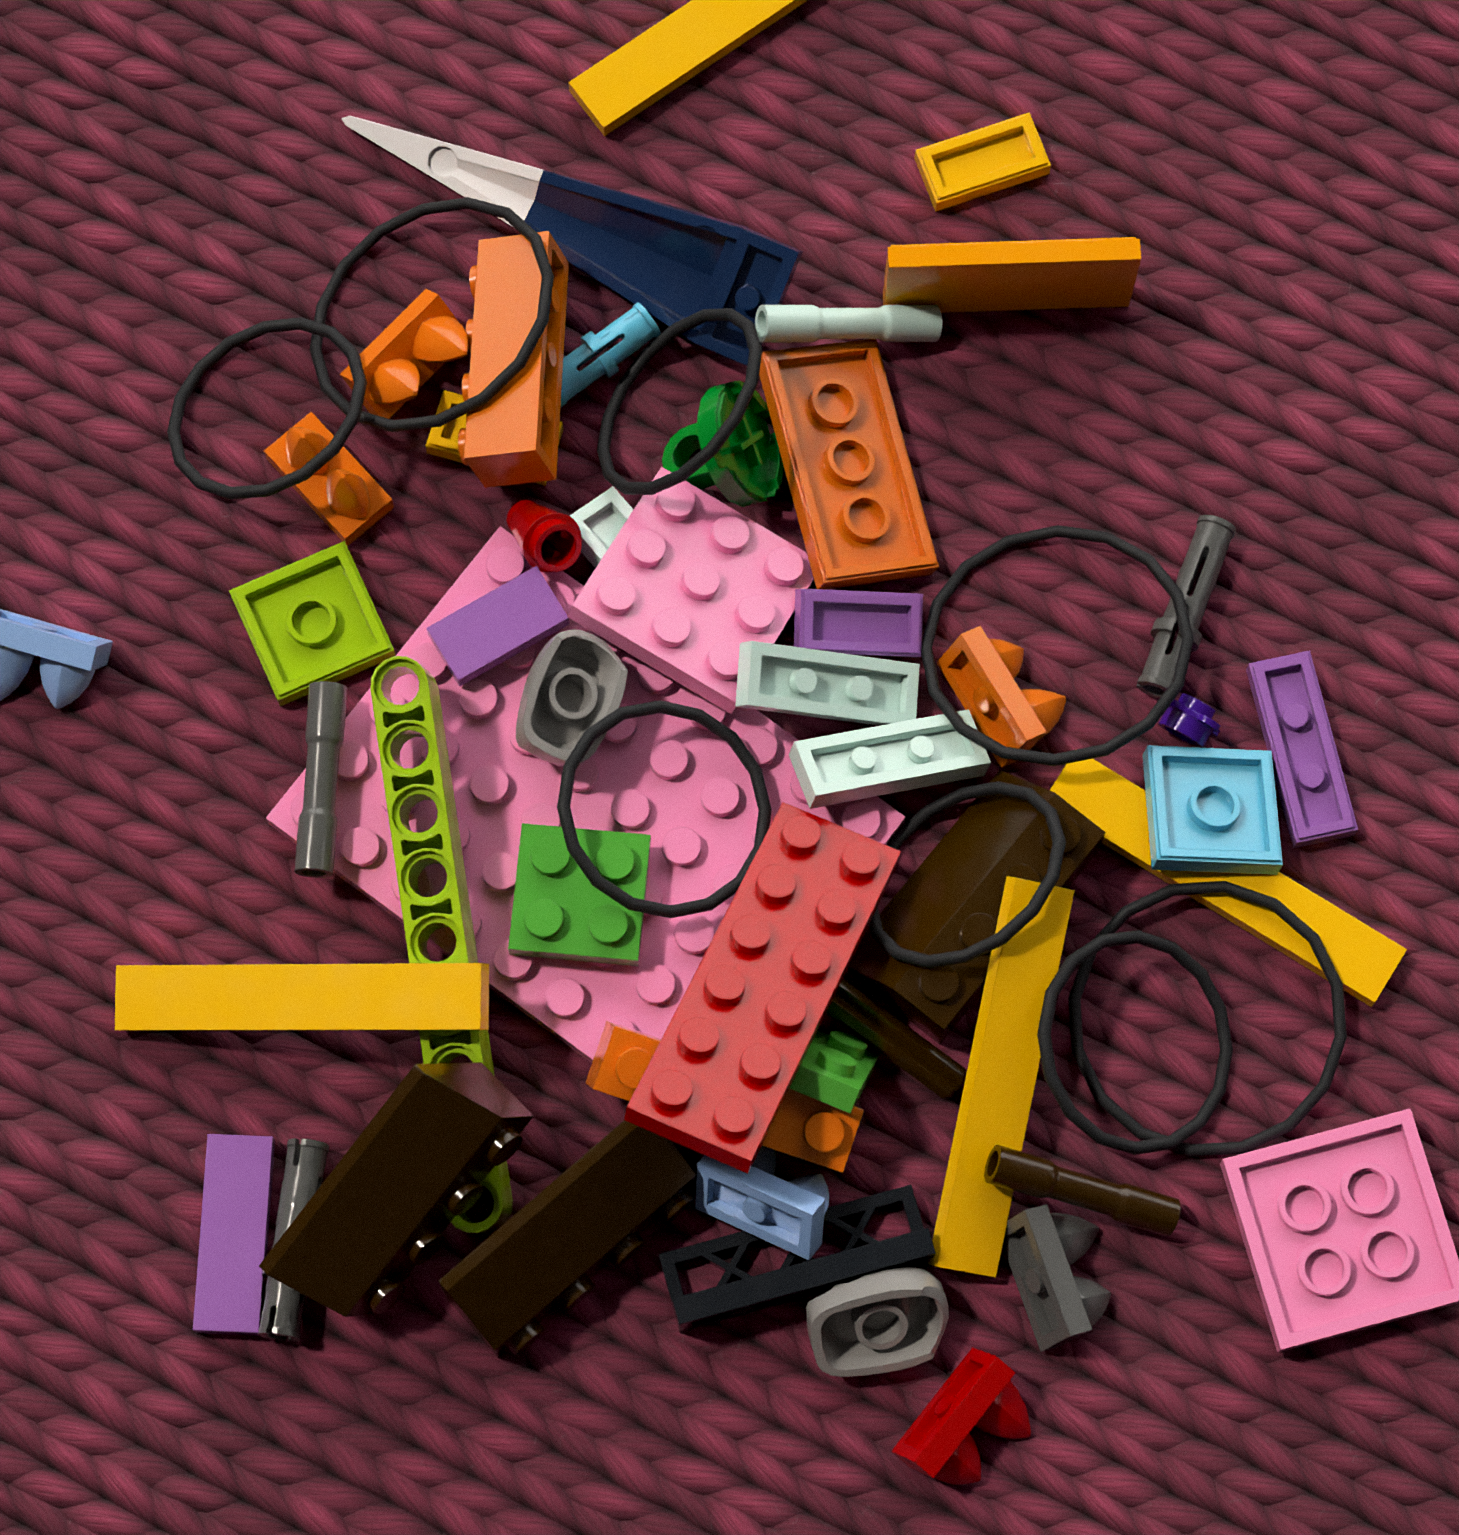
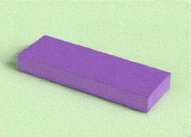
[1246,650,1358,848]
[193,1134,275,1336]

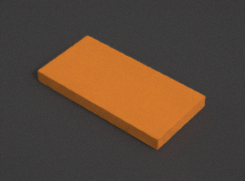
[759,339,939,590]

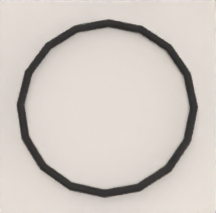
[310,197,554,432]
[921,525,1194,766]
[1068,881,1347,1156]

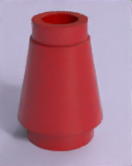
[507,500,582,572]

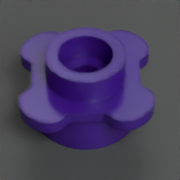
[1158,693,1221,748]

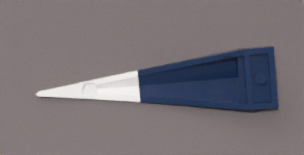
[341,116,803,366]

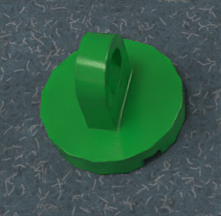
[662,380,784,507]

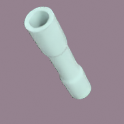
[755,305,942,342]

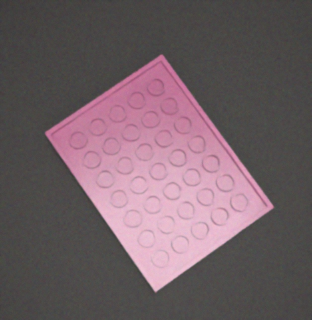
[266,526,906,1063]

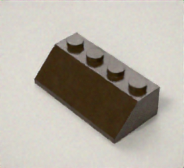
[847,770,1106,1045]
[259,1062,534,1317]
[438,1120,696,1358]

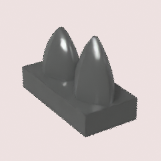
[1003,1204,1111,1352]

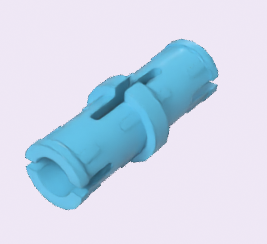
[561,302,661,407]

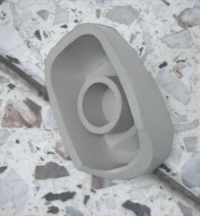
[516,630,628,767]
[806,1266,949,1377]

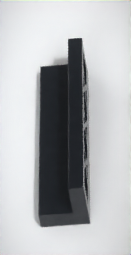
[659,1184,936,1333]

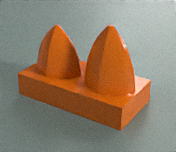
[340,289,468,419]
[264,412,394,546]
[937,626,1066,768]

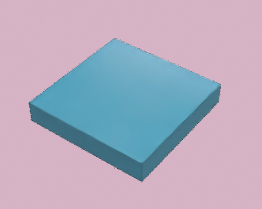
[1142,745,1283,875]

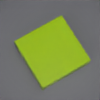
[229,541,396,706]

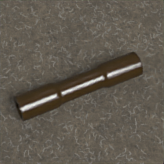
[984,1145,1181,1236]

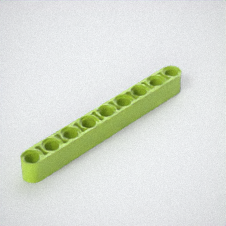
[370,656,513,1233]

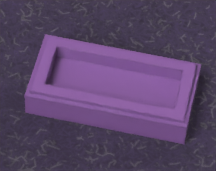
[426,566,569,687]
[794,589,923,657]

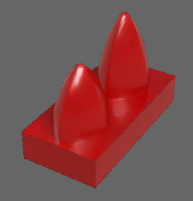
[891,1347,1031,1484]

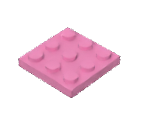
[567,467,814,715]
[1220,1108,1459,1353]

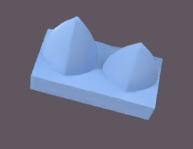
[0,609,113,709]
[695,1146,829,1260]

